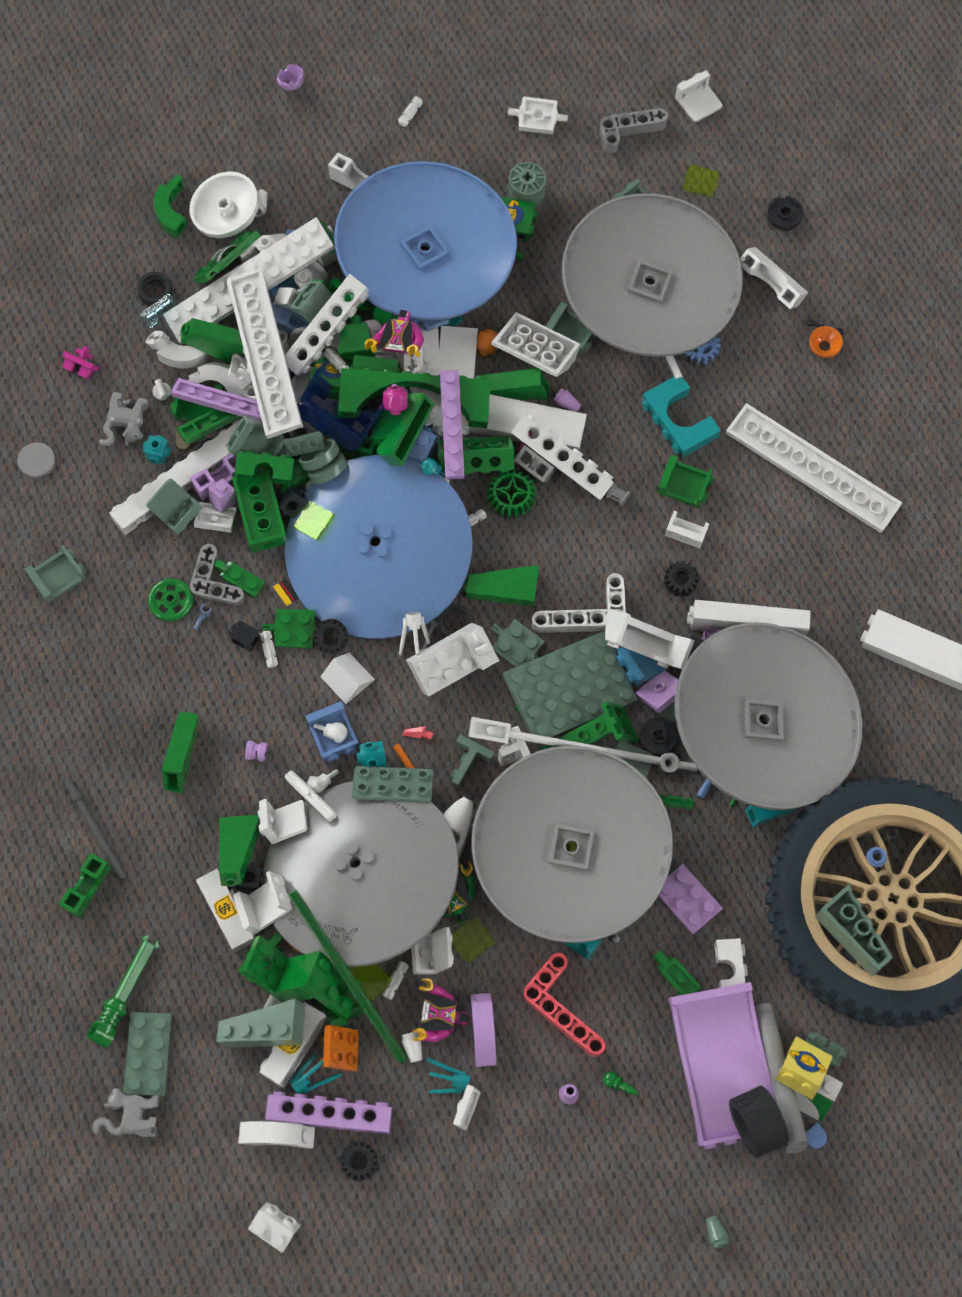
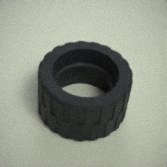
[729,1085,789,1158]

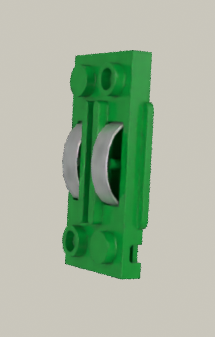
[193,230,261,284]

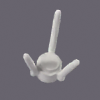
[399,612,431,656]

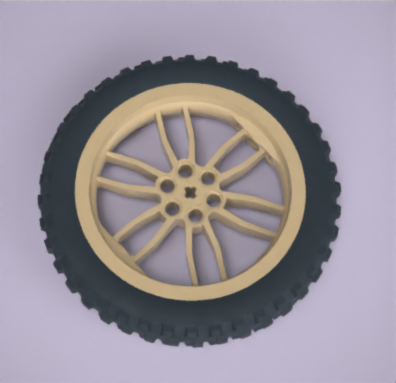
[765,777,962,1028]

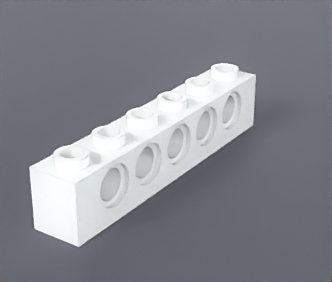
[285,274,369,378]
[511,414,614,500]

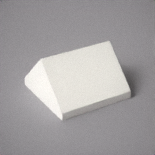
[321,652,375,704]

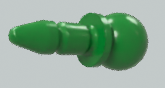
[603,1071,638,1095]

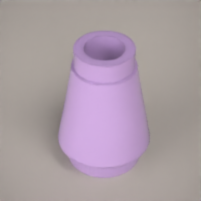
[553,388,582,412]
[559,1084,579,1104]

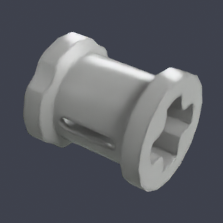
[606,483,631,506]

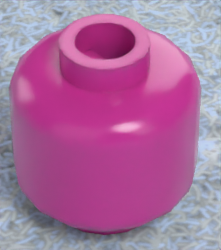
[383,386,408,415]

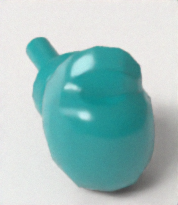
[420,457,449,480]

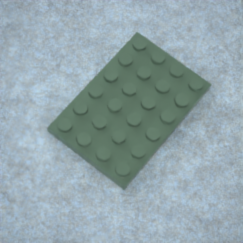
[503,631,638,745]

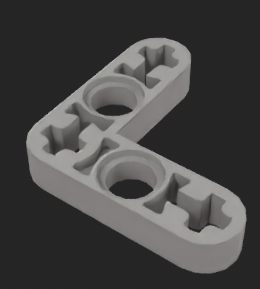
[190,544,244,605]

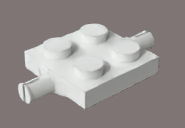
[508,97,568,135]

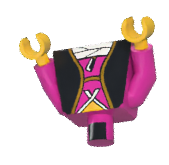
[365,310,424,357]
[413,978,468,1042]

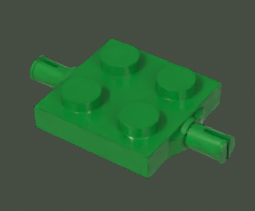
[262,609,327,649]

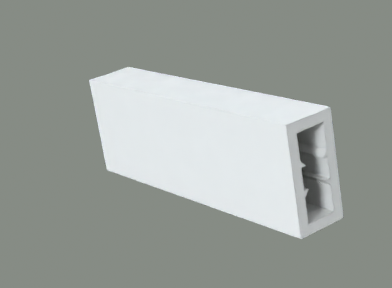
[433,326,478,437]
[470,395,587,452]
[687,600,811,635]
[860,609,962,691]

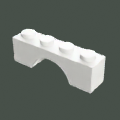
[328,153,369,190]
[740,247,809,309]

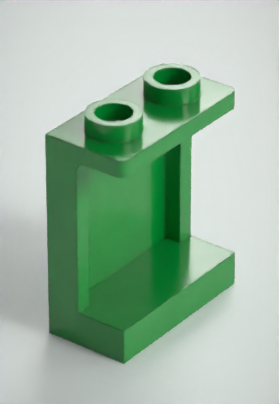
[657,454,714,508]

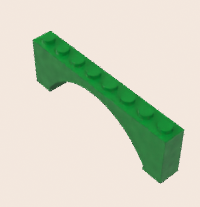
[338,367,490,428]

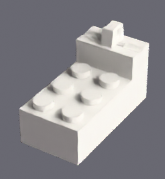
[406,623,499,696]

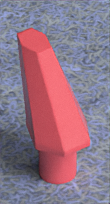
[402,726,434,740]

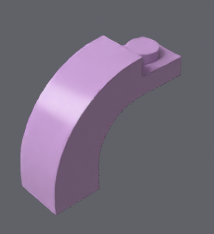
[471,993,496,1067]

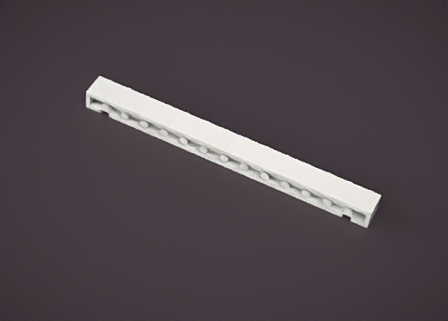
[109,367,318,535]

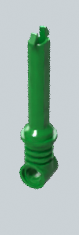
[87,935,159,1048]

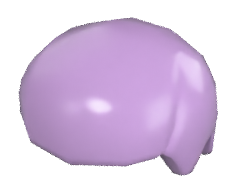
[277,64,304,91]

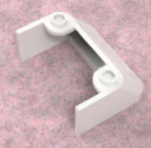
[240,234,328,293]
[605,609,694,669]

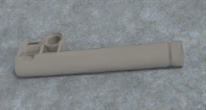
[754,1003,808,1153]

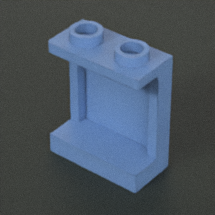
[306,701,360,762]

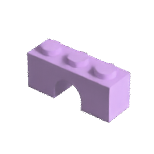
[190,454,237,501]

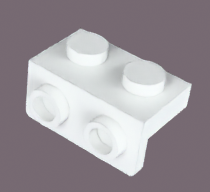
[248,1202,301,1253]

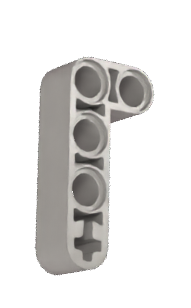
[600,108,668,153]

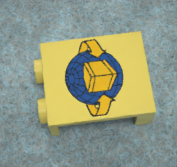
[775,1037,833,1100]

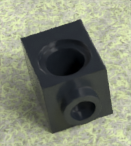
[278,484,308,519]
[229,620,260,652]
[235,866,265,891]

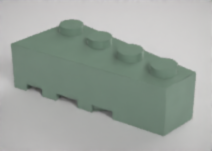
[815,884,893,977]
[217,999,305,1048]

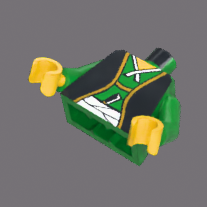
[443,861,476,925]

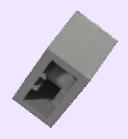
[514,445,558,483]

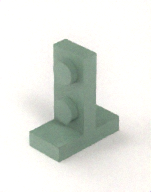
[450,734,495,789]

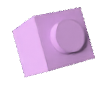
[208,478,236,513]

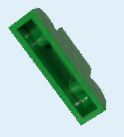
[370,393,435,466]

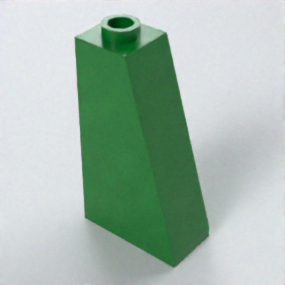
[180,318,246,364]
[476,368,549,400]
[463,565,539,607]
[161,711,199,793]
[219,815,260,886]

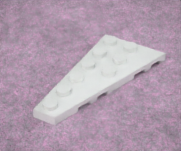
[394,324,442,427]

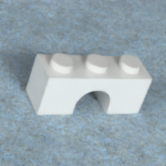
[714,938,748,988]

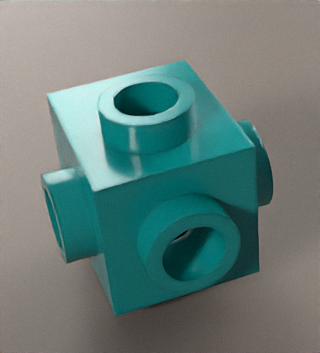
[143,435,171,464]
[356,741,387,767]

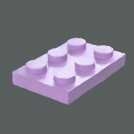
[659,864,723,935]

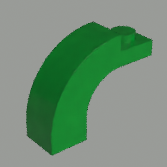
[154,174,187,239]

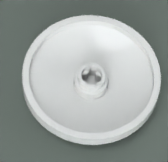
[190,172,259,238]

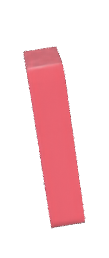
[523,953,605,1057]

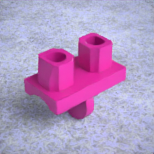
[62,346,99,379]

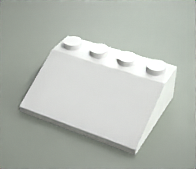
[491,312,580,377]

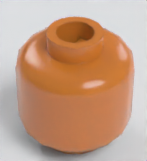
[476,329,498,358]

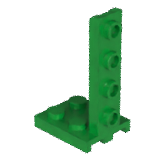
[539,701,639,750]

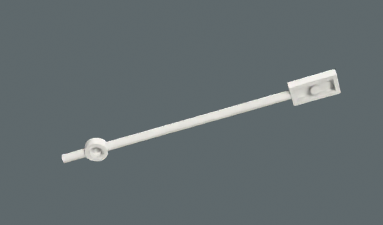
[468,717,698,773]

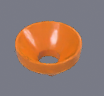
[809,326,843,358]

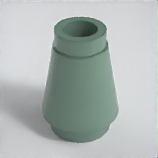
[706,1216,730,1249]

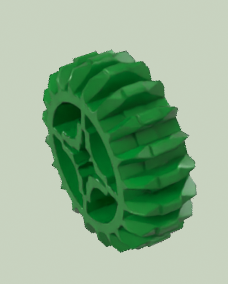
[486,469,537,519]

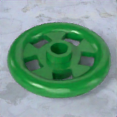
[148,578,194,622]

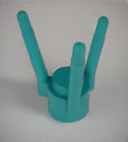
[289,1054,342,1094]
[426,1057,470,1094]

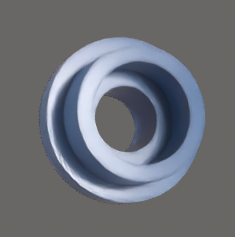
[866,847,887,867]

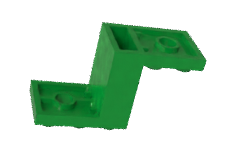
[240,936,362,1019]

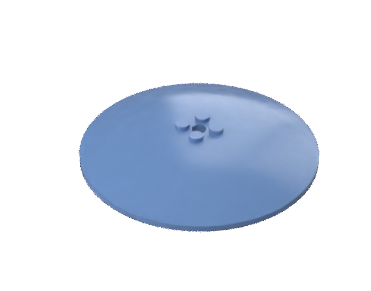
[334,161,517,320]
[285,455,473,639]

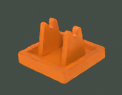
[321,1025,358,1072]

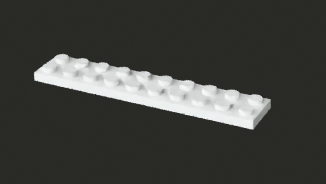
[163,217,335,345]
[227,268,303,439]
[725,403,902,533]

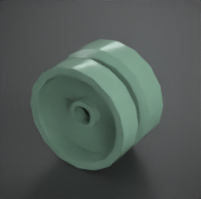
[299,439,348,485]

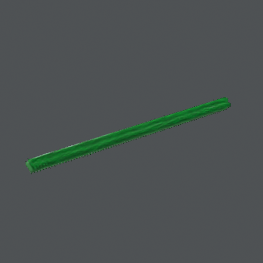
[287,889,407,1063]

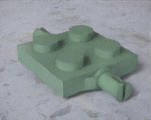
[490,619,545,667]

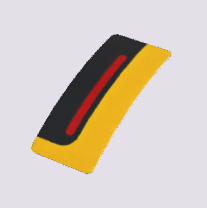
[273,579,299,606]

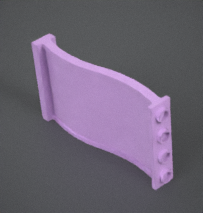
[668,982,775,1149]

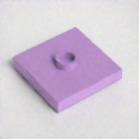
[635,671,678,713]

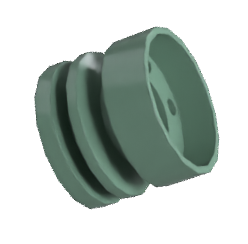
[508,162,546,207]

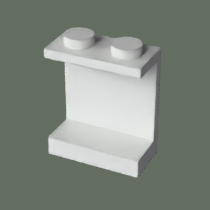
[233,871,292,934]

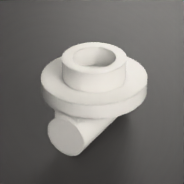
[153,379,171,400]

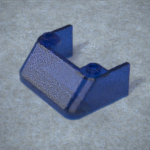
[297,360,385,451]

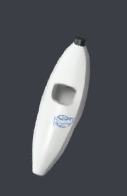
[443,792,475,858]

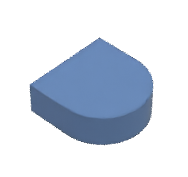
[806,1123,827,1149]

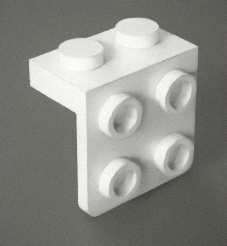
[675,70,722,122]
[258,799,307,844]
[411,927,454,975]

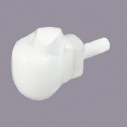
[314,722,348,743]
[307,769,339,793]

